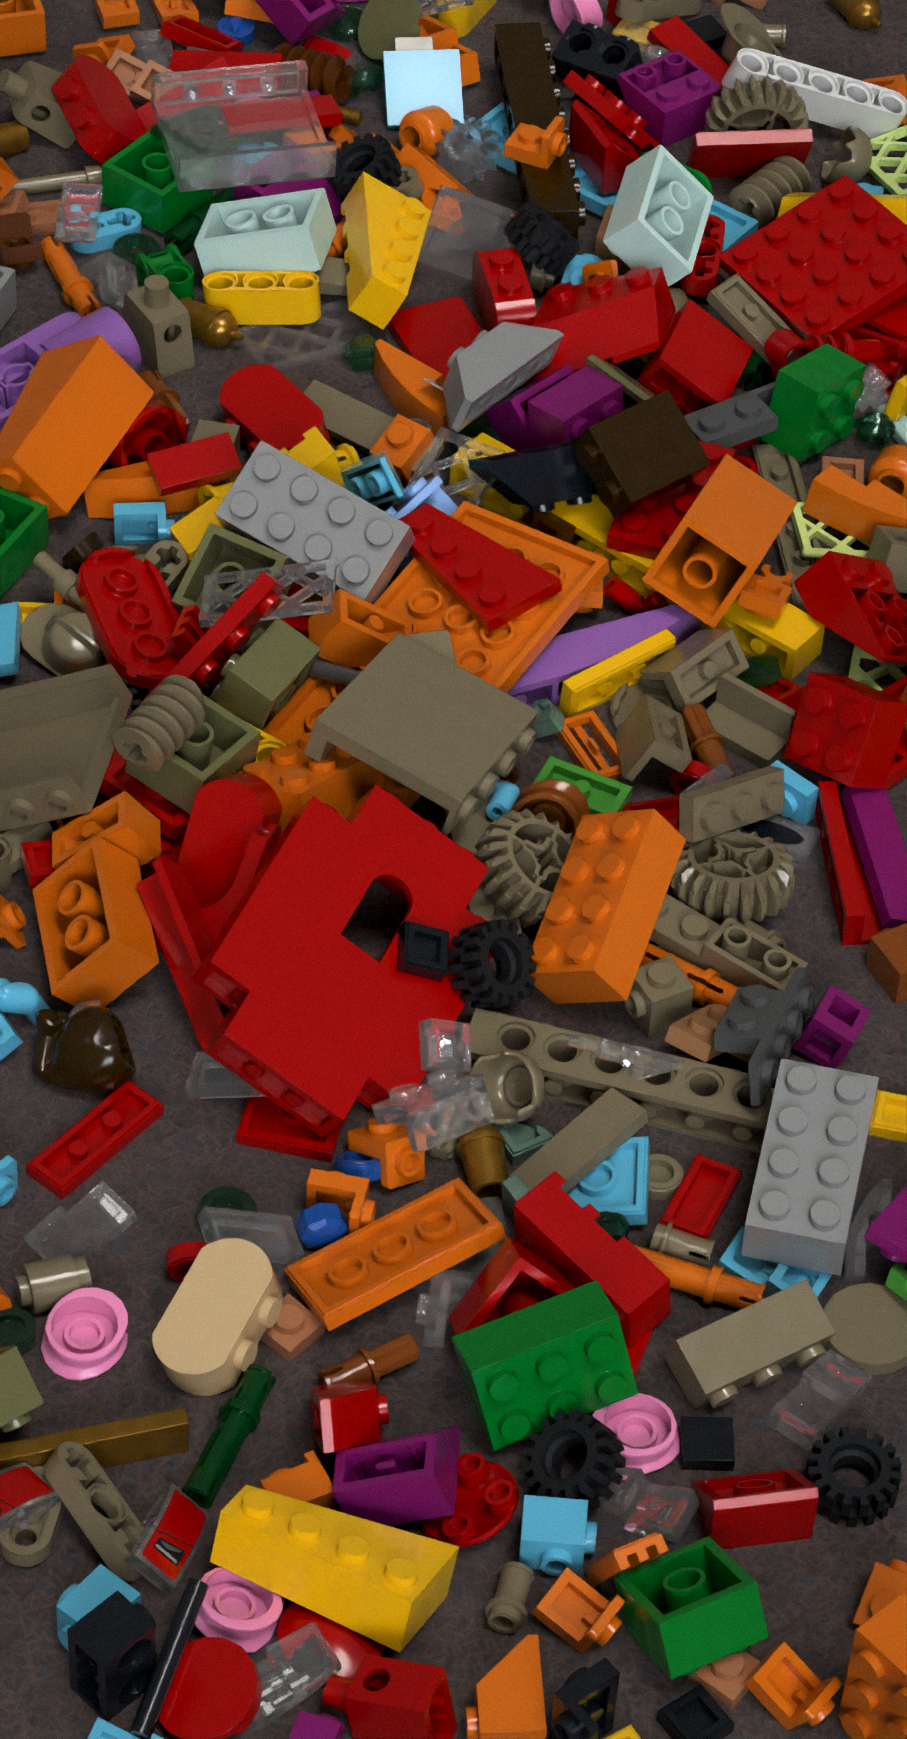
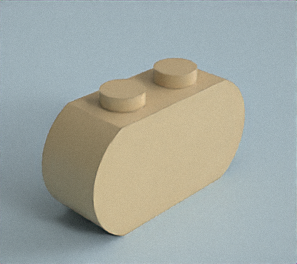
[152,1238,283,1396]

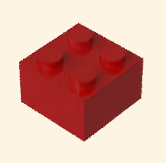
[783,672,907,790]

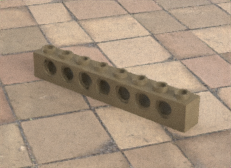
[458,1007,775,1153]

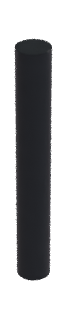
[130,1578,209,1739]

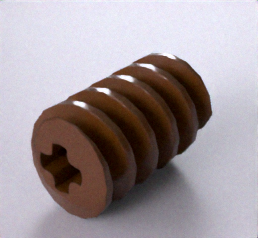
[275,42,355,105]

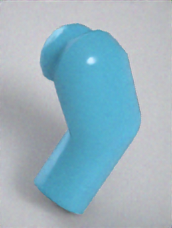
[486,779,520,821]
[0,978,50,1025]

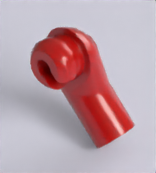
[603,576,668,615]

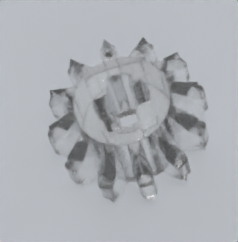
[435,115,502,185]

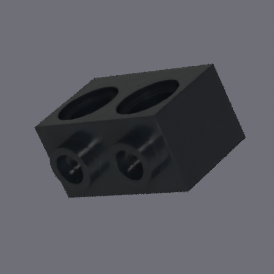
[551,20,643,100]
[67,1590,157,1722]

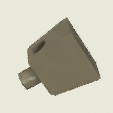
[0,60,76,148]
[122,275,195,378]

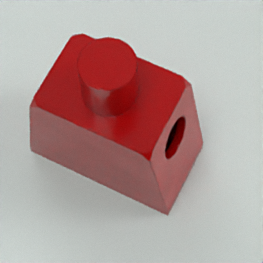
[322,1655,457,1739]

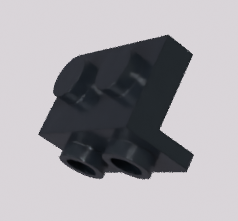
[549,1657,620,1739]

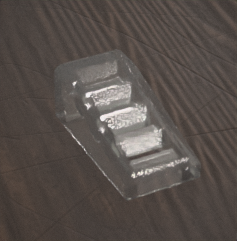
[131,29,173,69]

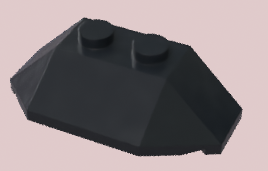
[468,440,597,512]

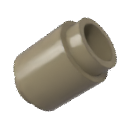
[14,1253,93,1314]

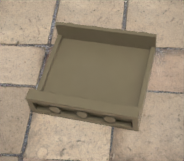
[304,632,539,835]
[0,664,133,832]

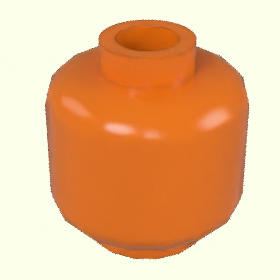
[399,105,456,157]
[868,444,907,499]

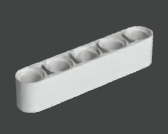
[722,48,907,138]

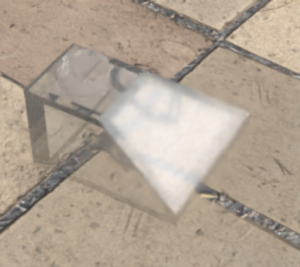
[417,185,517,281]

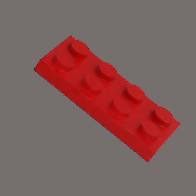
[606,441,735,560]

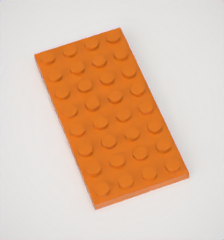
[262,501,610,809]

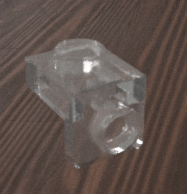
[416,1269,480,1349]

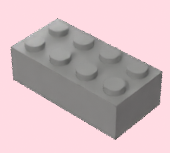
[215,440,416,604]
[741,1058,879,1276]

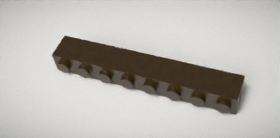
[493,22,586,240]

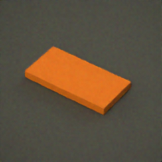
[283,1177,507,1332]

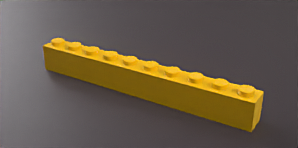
[449,432,825,681]

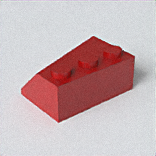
[532,267,676,381]

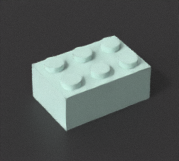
[603,144,714,287]
[194,188,337,276]

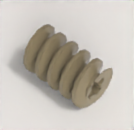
[728,155,812,230]
[111,674,205,773]

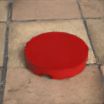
[158,1637,263,1739]

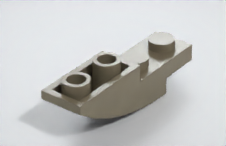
[650,893,808,990]

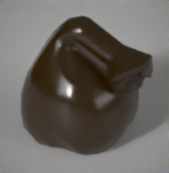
[32,1006,136,1093]

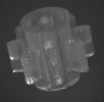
[856,362,892,413]

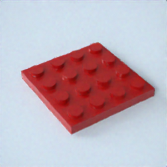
[718,174,907,340]

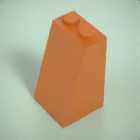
[0,335,154,519]
[641,453,798,629]

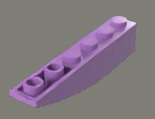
[507,603,702,707]

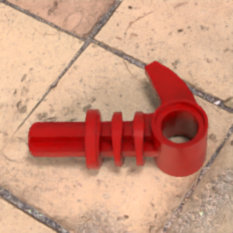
[764,329,884,382]

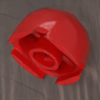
[107,399,187,469]

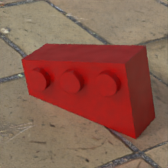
[514,1171,671,1349]

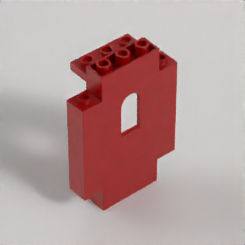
[191,784,492,1137]

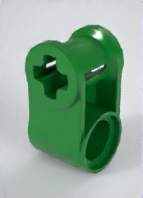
[133,243,195,300]

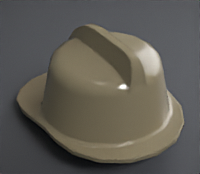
[720,3,783,66]
[20,603,108,676]

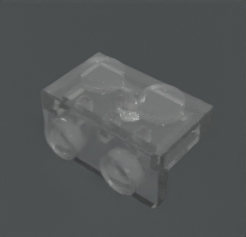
[372,1068,494,1152]

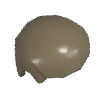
[821,126,873,184]
[466,1050,545,1124]

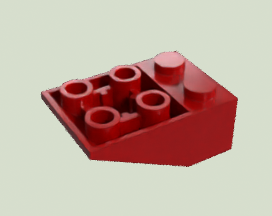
[793,551,907,665]

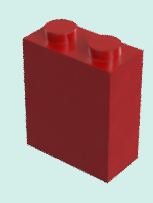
[637,299,754,416]

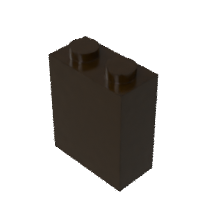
[571,390,711,518]

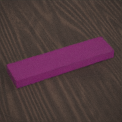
[840,785,907,929]

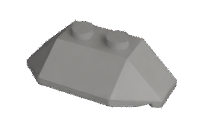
[443,322,564,434]

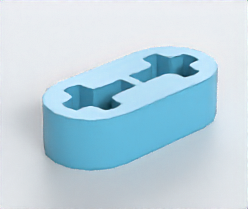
[69,208,142,254]

